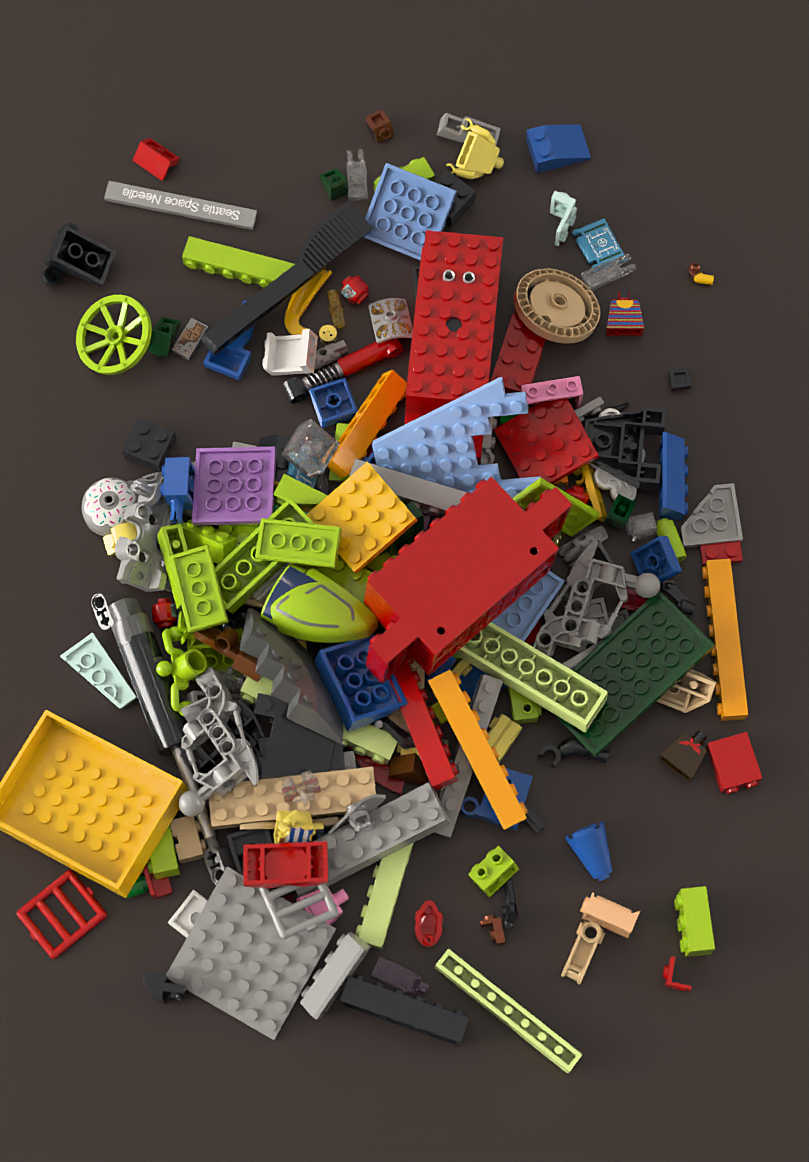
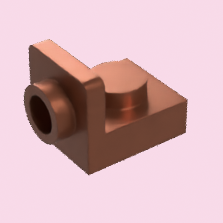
[365,110,394,143]
[480,915,505,946]

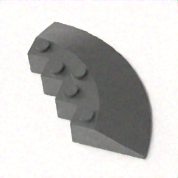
[240,607,344,744]

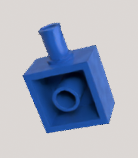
[160,457,195,524]

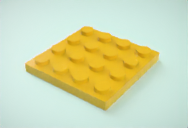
[306,462,418,574]

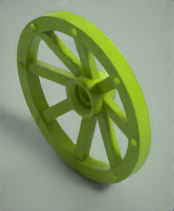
[76,295,152,375]

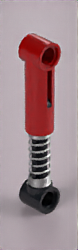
[282,338,404,404]

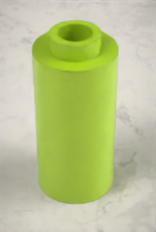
[654,518,687,562]

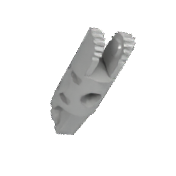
[305,340,348,375]
[558,526,608,562]

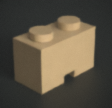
[170,816,207,864]

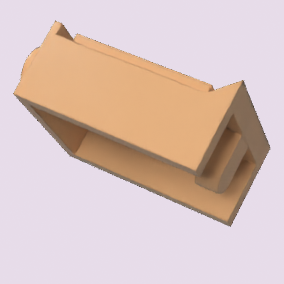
[580,893,640,938]

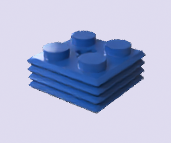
[309,378,358,428]
[630,536,682,583]

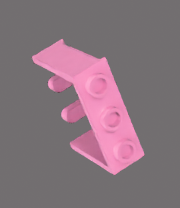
[521,376,583,410]

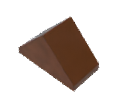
[388,753,429,785]

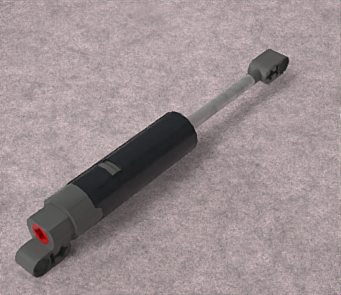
[91,593,238,885]

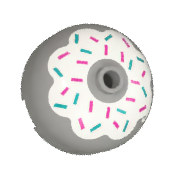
[81,477,139,536]

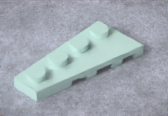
[60,633,138,710]

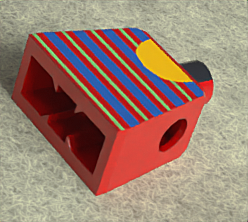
[606,290,644,336]

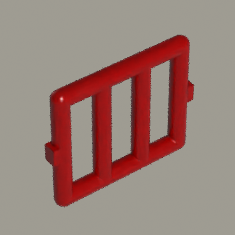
[17,870,107,959]

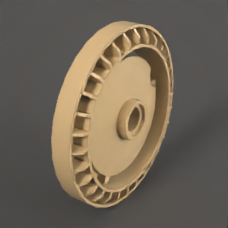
[514,268,600,344]

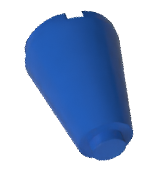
[565,821,613,881]

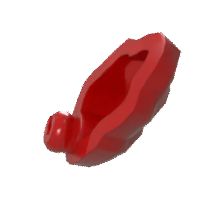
[414,900,443,947]

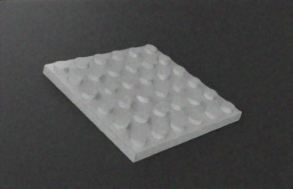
[166,867,337,1040]

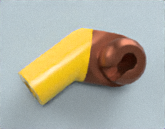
[688,263,714,285]

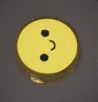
[318,324,338,345]

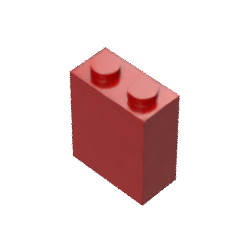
[706,732,762,795]

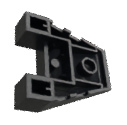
[585,407,667,491]
[254,693,335,779]
[180,698,266,781]

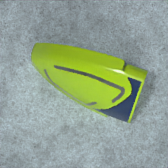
[261,563,378,643]

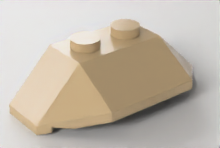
[656,669,717,713]

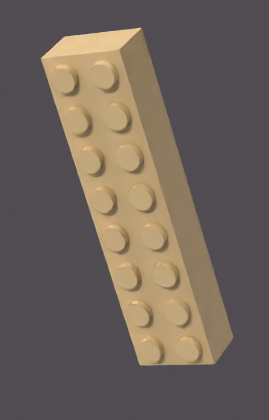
[209,767,378,830]

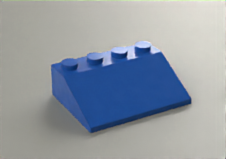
[314,633,408,732]

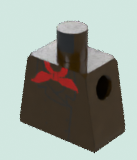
[659,730,707,782]

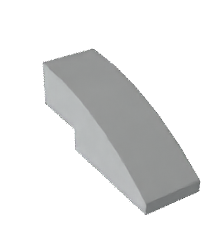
[437,113,500,146]

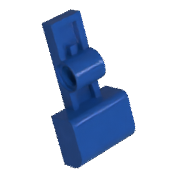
[203,300,255,381]

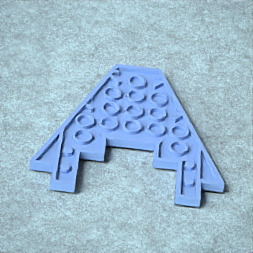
[372,377,541,509]

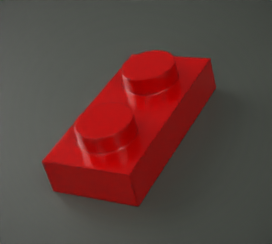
[700,541,743,566]

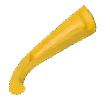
[285,269,332,335]

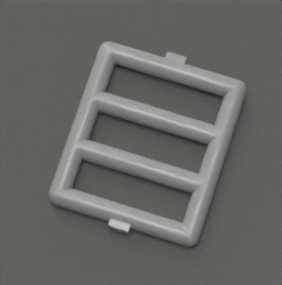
[259,883,339,939]

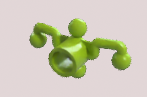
[156,626,207,716]

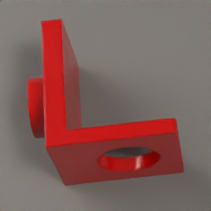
[663,956,692,992]

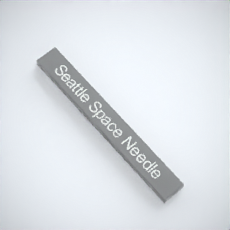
[104,181,257,230]

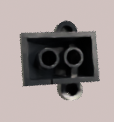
[41,223,116,286]

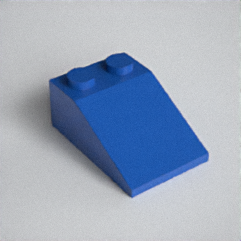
[526,125,591,173]

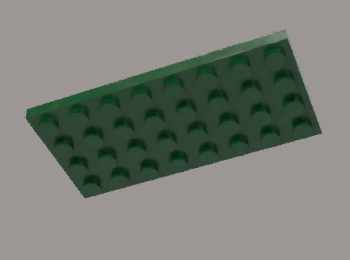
[551,591,715,758]

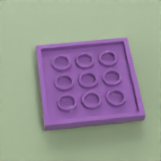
[192,447,276,525]

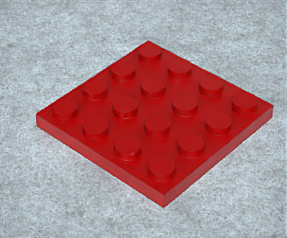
[494,398,600,484]

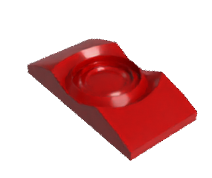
[243,841,328,889]

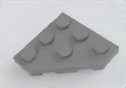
[680,483,743,548]

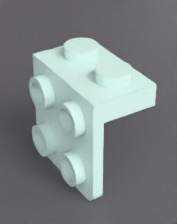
[550,191,577,246]

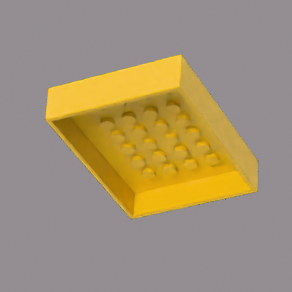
[0,710,189,898]

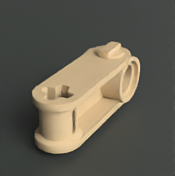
[561,921,605,985]

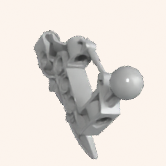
[533,540,660,657]
[179,666,259,817]

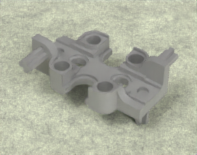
[115,480,184,592]

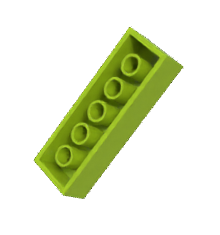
[215,498,315,614]

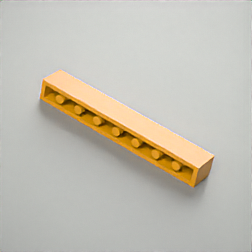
[702,559,748,721]
[428,670,528,830]

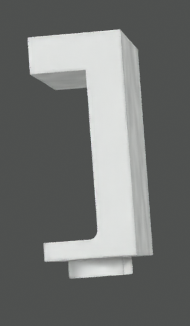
[262,329,318,376]

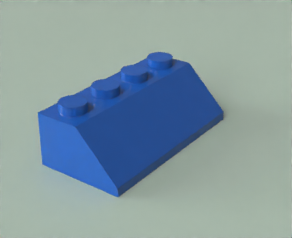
[659,432,688,521]

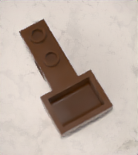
[193,627,263,682]

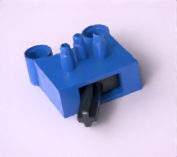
[460,768,545,833]

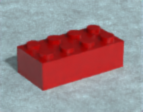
[490,313,547,393]

